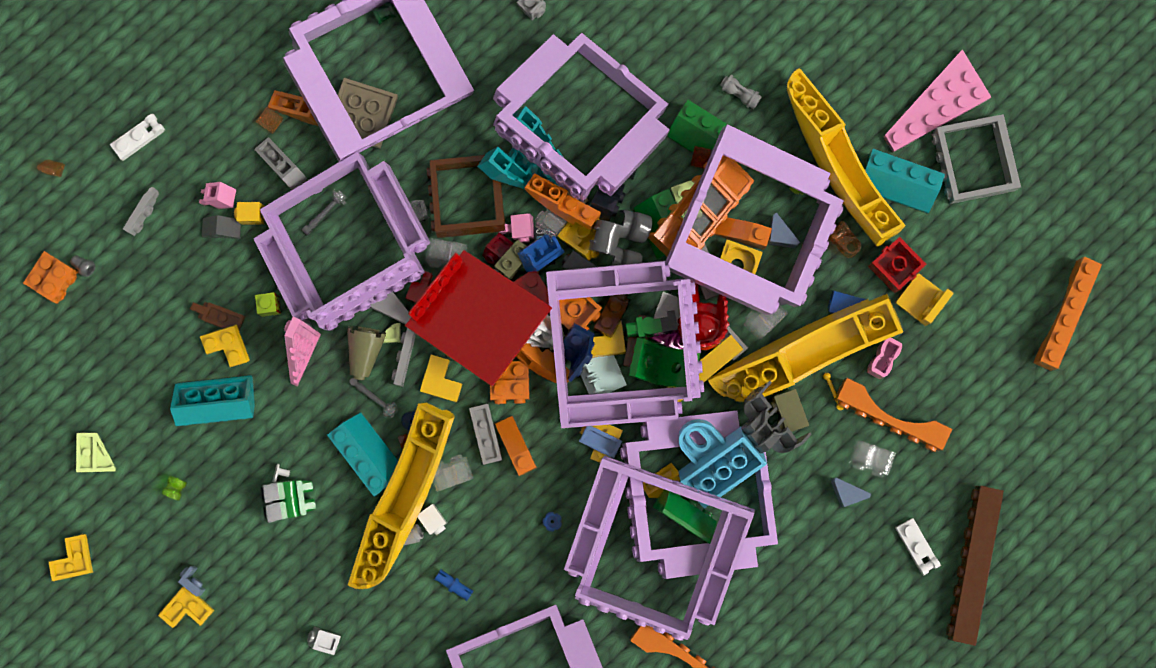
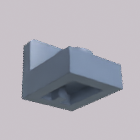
[178,566,206,597]

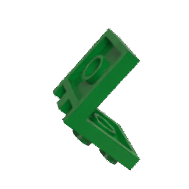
[629,338,700,388]

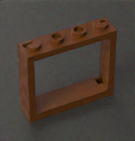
[427,155,506,238]

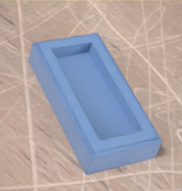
[579,426,622,459]

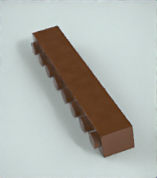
[946,486,1004,646]

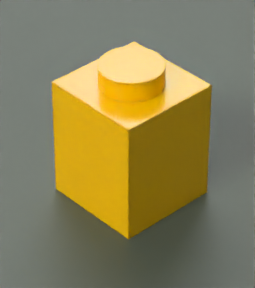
[234,202,265,225]

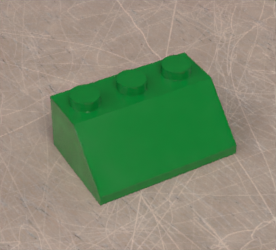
[667,100,727,162]
[633,189,682,259]
[653,489,717,544]

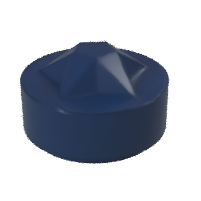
[401,411,415,431]

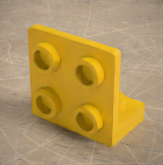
[896,274,954,326]

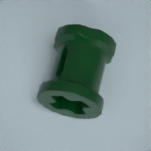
[372,2,396,25]

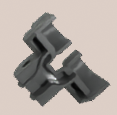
[588,210,652,266]
[741,381,812,454]

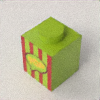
[255,292,281,317]

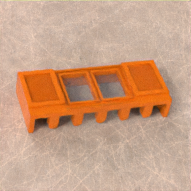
[648,155,754,257]

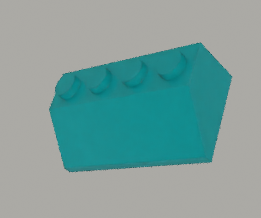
[864,149,945,214]
[170,375,255,426]
[327,413,398,497]

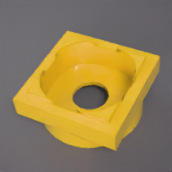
[720,240,763,274]

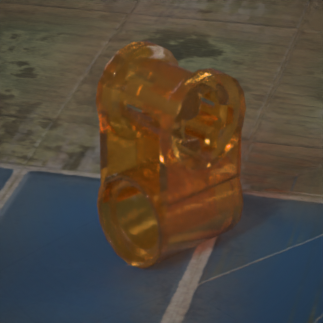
[829,221,861,258]

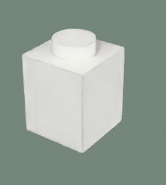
[418,504,447,535]

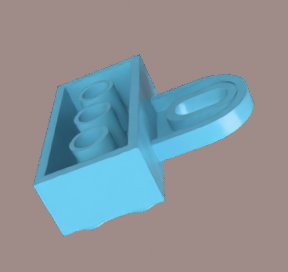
[678,419,767,509]

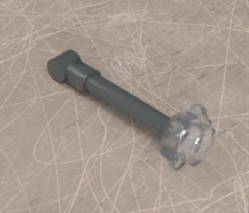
[302,190,347,235]
[350,378,398,418]

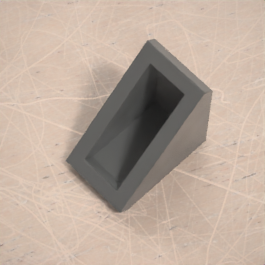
[202,215,241,239]

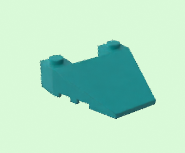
[477,106,564,189]

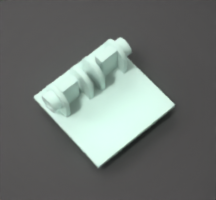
[580,355,627,394]

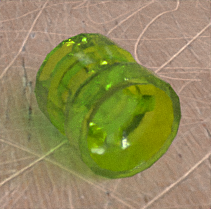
[161,475,187,501]

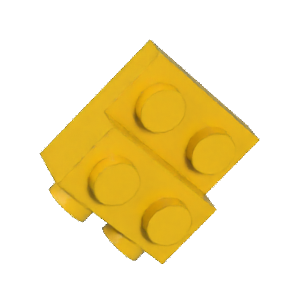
[557,219,600,261]

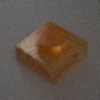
[256,107,283,134]

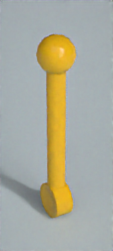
[823,373,844,410]

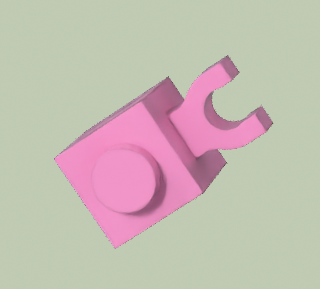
[199,182,236,209]
[499,214,534,243]

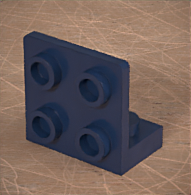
[563,323,595,382]

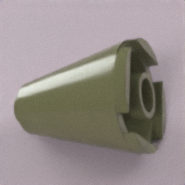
[347,326,386,380]

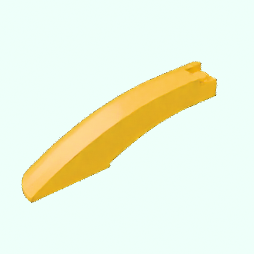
[787,68,906,246]
[708,294,903,402]
[348,403,455,589]

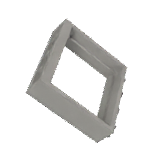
[932,114,1021,204]

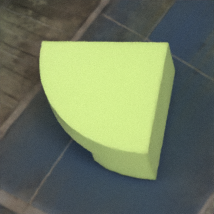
[383,323,401,343]

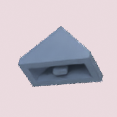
[768,213,800,248]
[831,477,871,507]

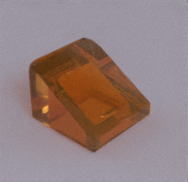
[37,160,65,177]

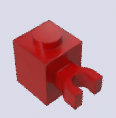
[406,271,433,304]

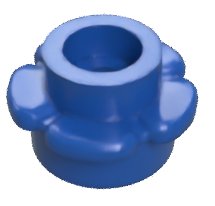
[543,512,562,531]

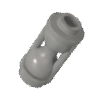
[720,75,762,109]

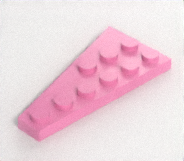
[884,50,991,152]
[284,317,321,386]

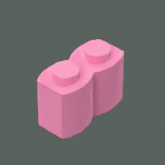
[867,338,902,379]

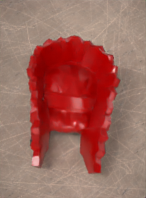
[677,281,730,350]

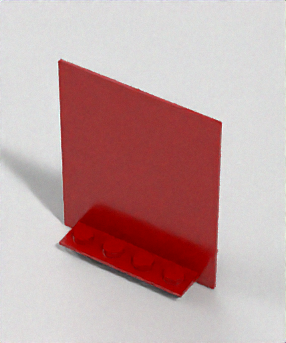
[405,250,552,387]

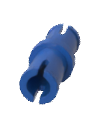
[434,569,473,601]

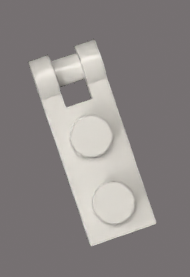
[110,114,165,161]
[895,518,941,576]

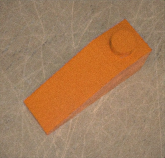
[268,90,318,126]
[714,217,772,250]
[495,416,537,476]

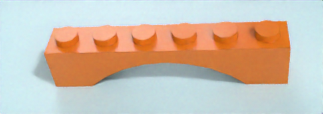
[1034,257,1102,371]
[834,378,952,452]
[630,625,715,668]

